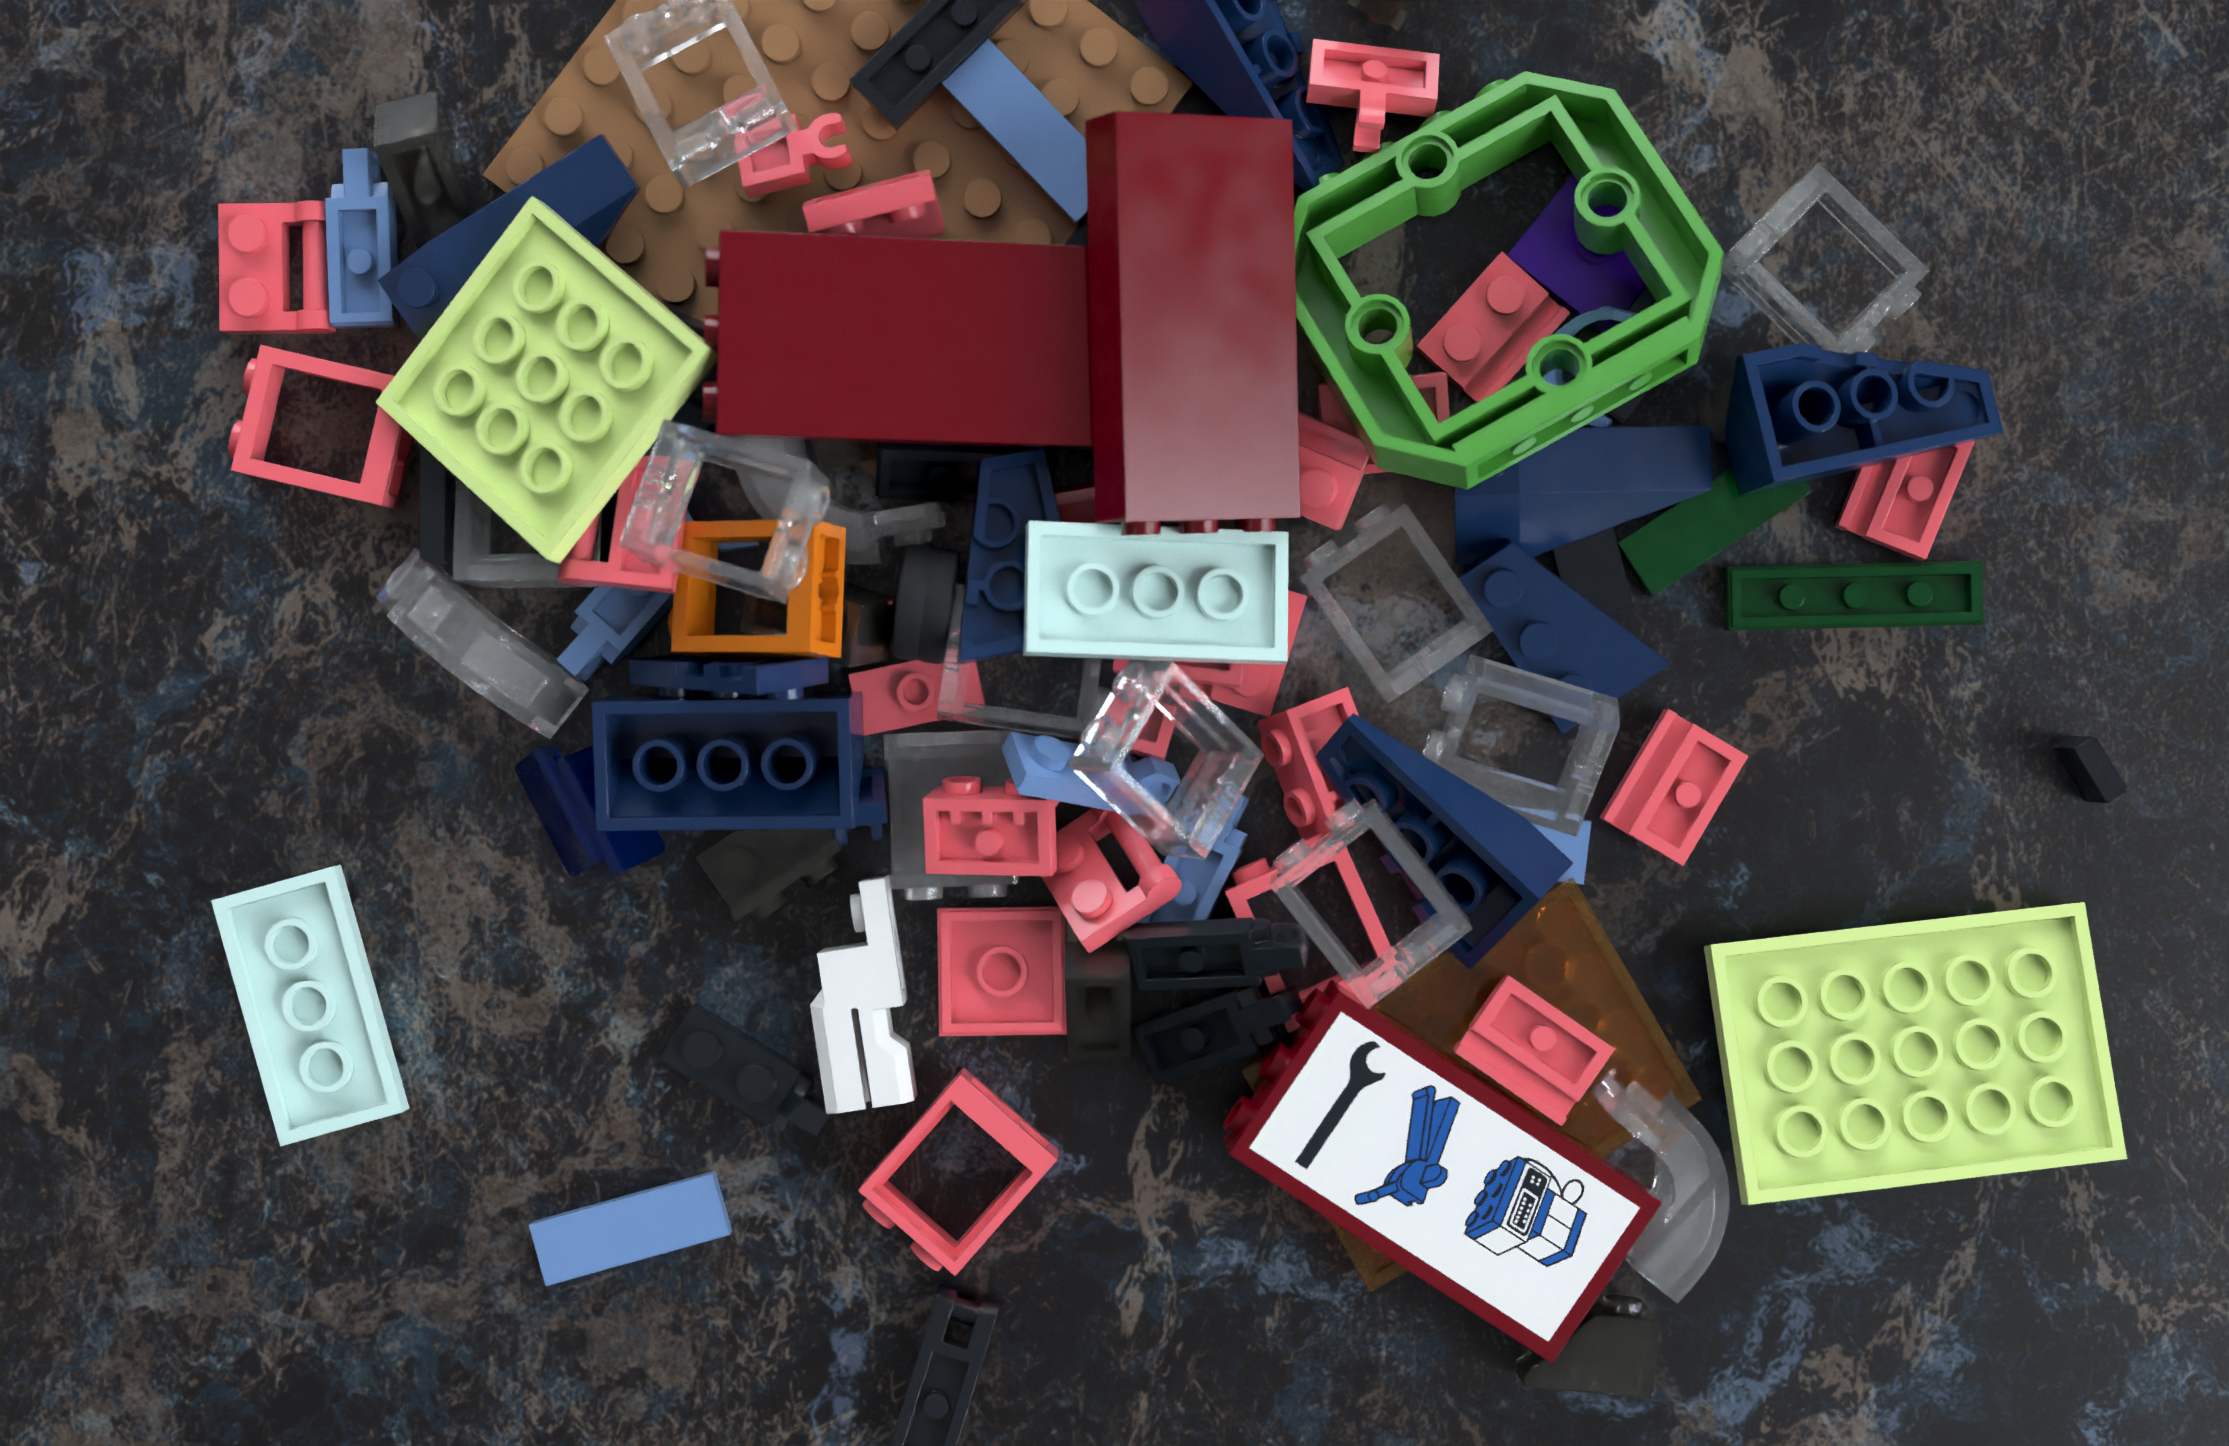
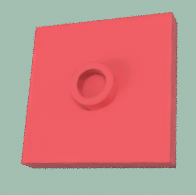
[937,905,1067,1036]

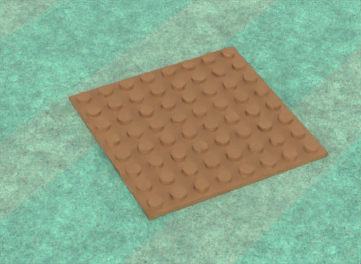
[482,0,1194,478]

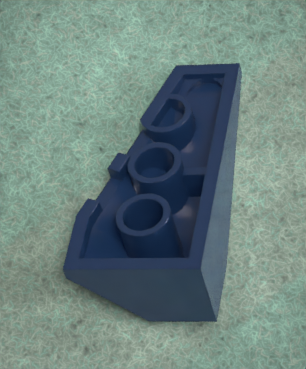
[1133,0,1344,192]
[377,134,641,341]
[1724,343,2004,496]
[1453,426,1712,565]
[1315,713,1573,970]

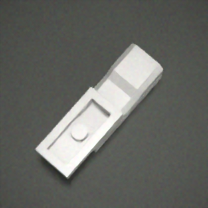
[810,875,918,1114]

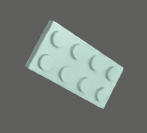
[1023,521,1289,665]
[211,865,410,1147]

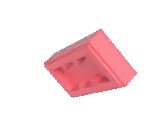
[848,651,987,736]

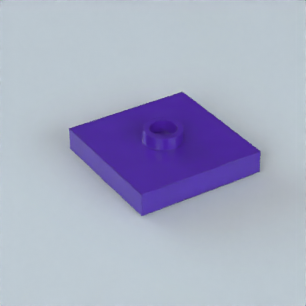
[1507,173,1646,335]

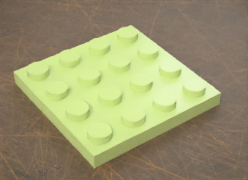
[376,196,717,564]

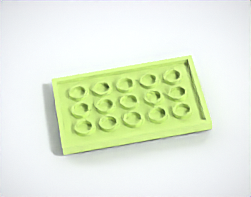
[1704,902,2127,1205]

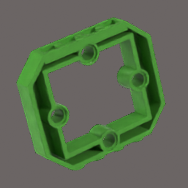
[1294,71,1724,490]

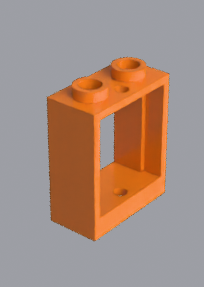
[668,519,846,658]

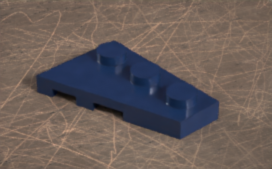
[956,448,1061,666]
[1455,539,1671,734]
[629,654,829,700]

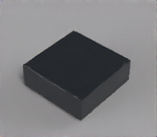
[2052,736,2127,803]

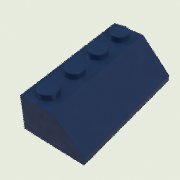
[591,691,864,831]

